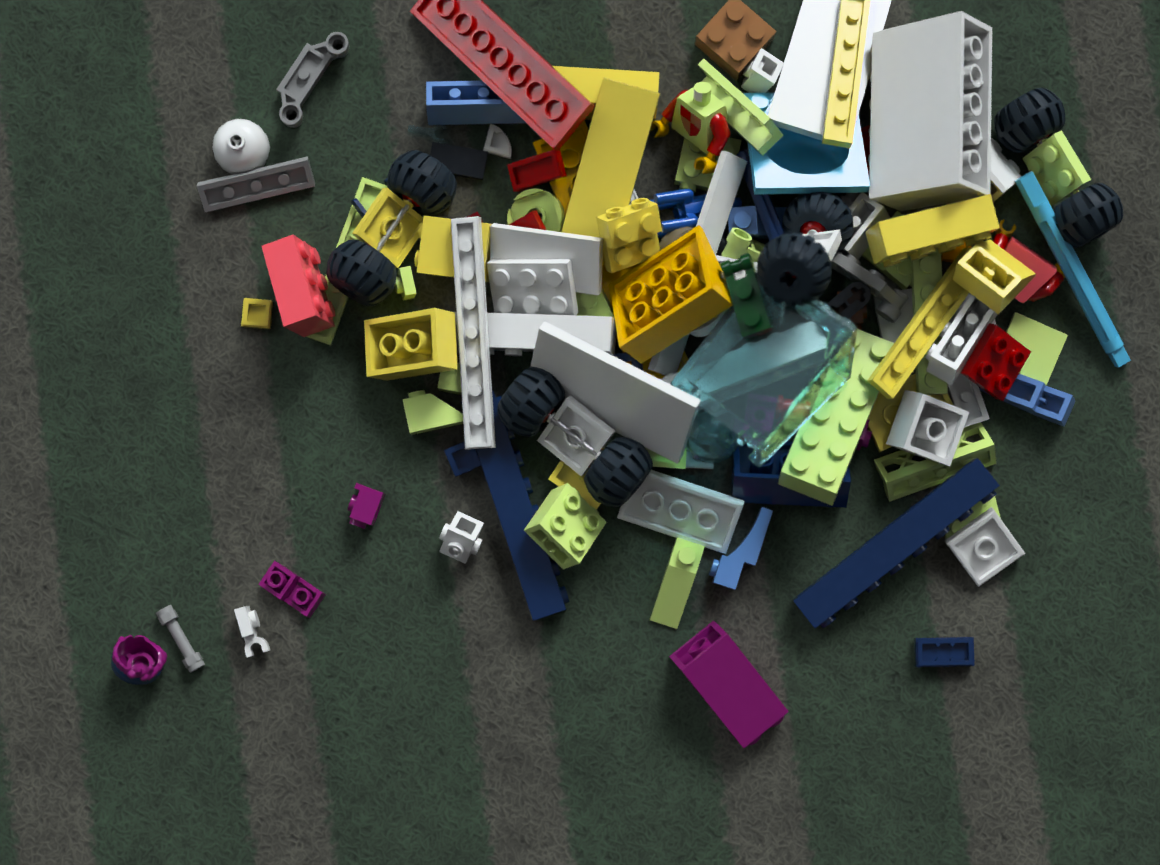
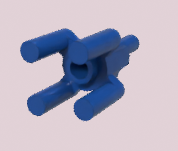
[649,189,742,239]

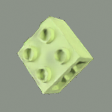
[524,483,607,569]

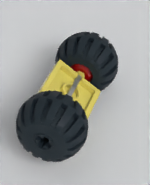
[326,150,457,307]

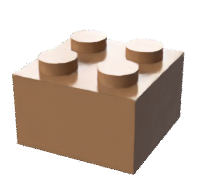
[695,0,776,81]

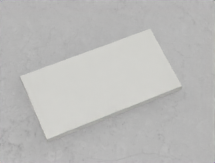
[768,0,891,149]
[530,322,701,464]

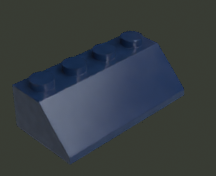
[731,439,851,508]

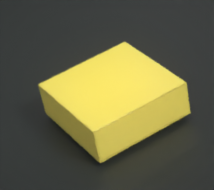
[241,298,273,329]

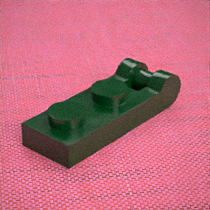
[720,253,773,340]

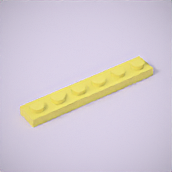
[822,0,870,148]
[867,247,970,399]

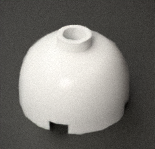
[212,119,270,174]

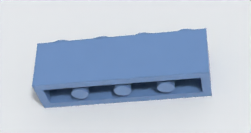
[426,81,526,125]

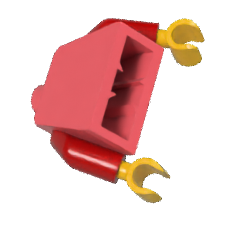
[993,219,1066,303]

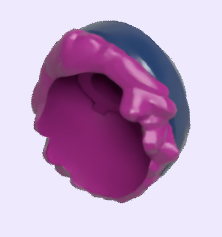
[111,635,167,685]

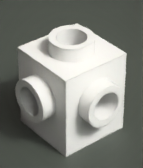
[439,511,484,564]

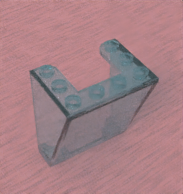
[670,272,857,468]

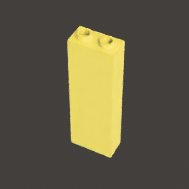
[561,78,660,266]

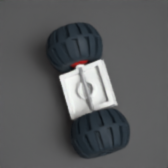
[757,192,854,307]
[497,367,653,508]

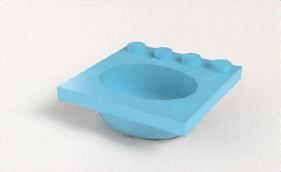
[743,93,870,195]

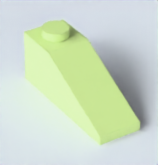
[650,537,705,629]

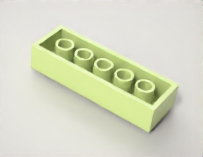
[778,324,894,506]

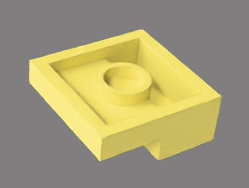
[596,198,662,273]

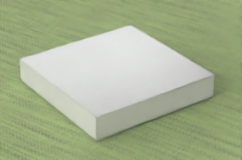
[945,507,1026,587]

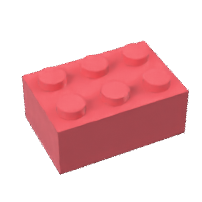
[261,235,336,337]

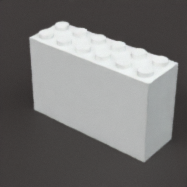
[868,11,992,211]

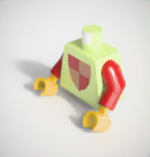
[650,82,730,174]

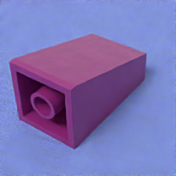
[669,620,789,748]

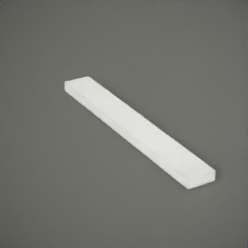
[648,151,747,376]
[451,216,496,449]

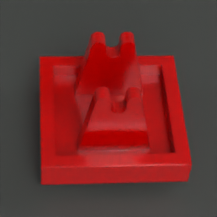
[961,323,1031,401]

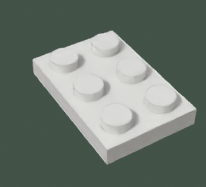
[487,259,578,315]

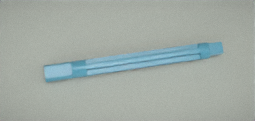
[1015,171,1131,367]

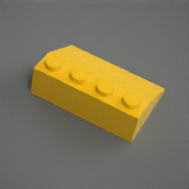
[609,225,733,364]

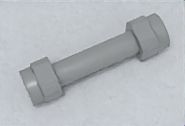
[156,605,205,673]

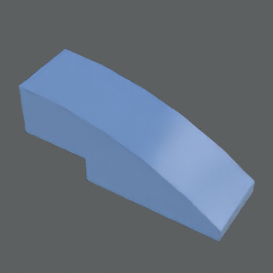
[980,374,1075,427]

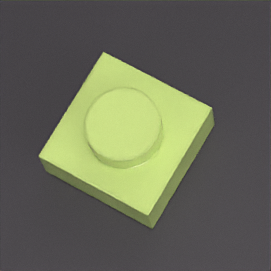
[395,266,417,301]

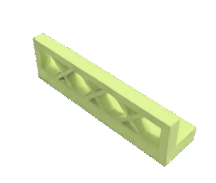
[698,59,784,156]
[874,422,997,502]

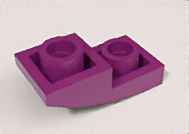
[258,560,326,618]

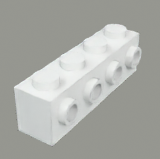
[926,293,997,385]

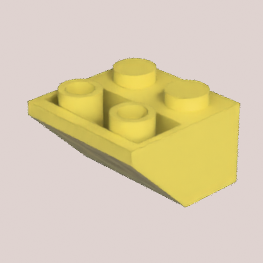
[953,240,1036,314]

